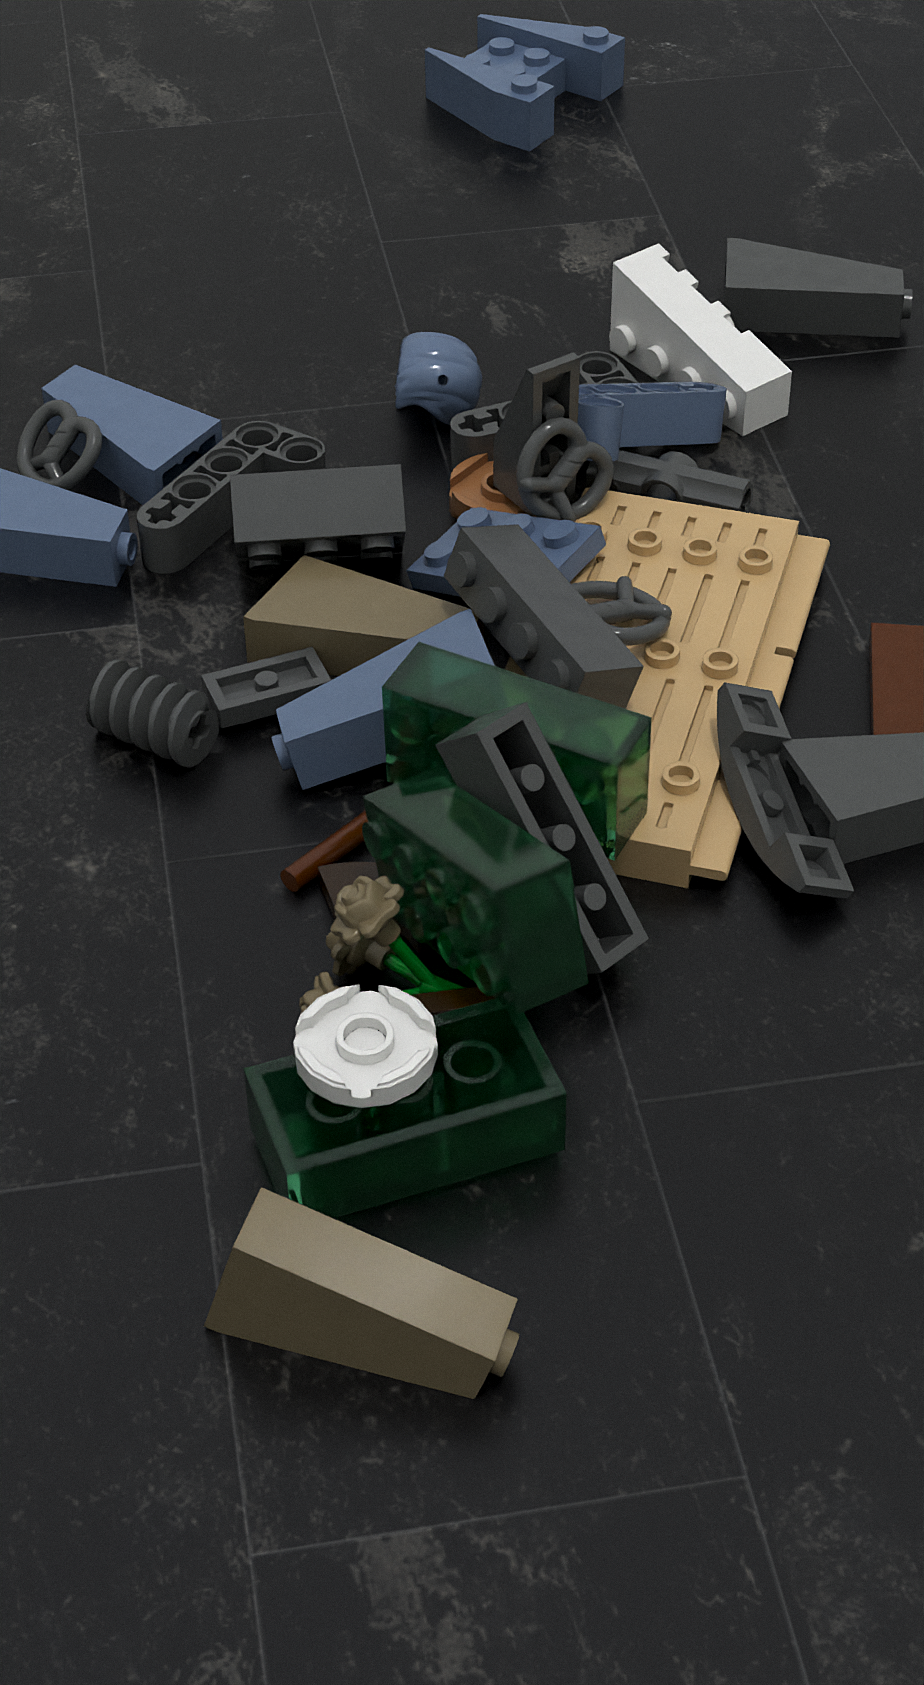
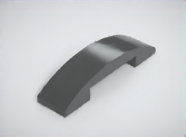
[717,682,855,899]

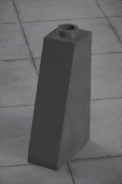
[723,238,913,338]
[780,732,924,864]

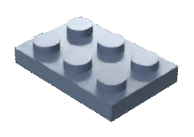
[406,507,606,597]

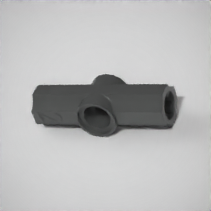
[585,450,754,513]

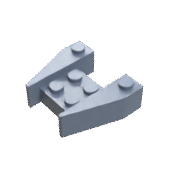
[425,14,625,152]

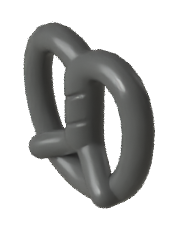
[17,400,102,491]
[516,417,614,522]
[571,576,672,646]

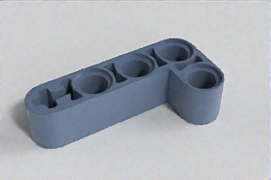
[578,382,727,461]

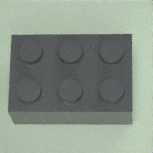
[230,464,406,571]

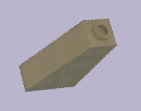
[243,555,489,676]
[204,1187,520,1399]

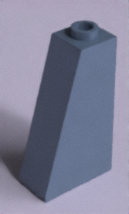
[41,365,223,505]
[0,468,138,587]
[271,609,508,790]

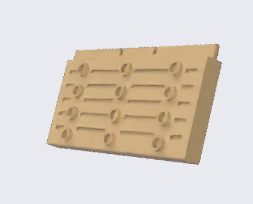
[443,487,830,888]

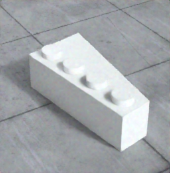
[609,243,792,436]

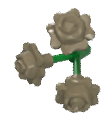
[299,876,465,1014]

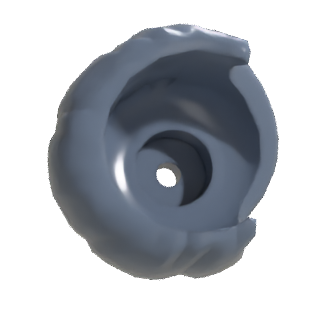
[395,332,482,425]

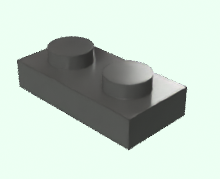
[201,647,331,729]

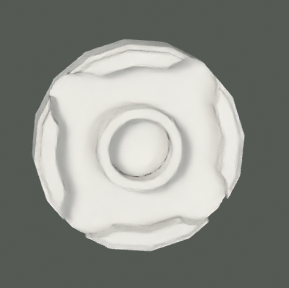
[293,985,438,1108]

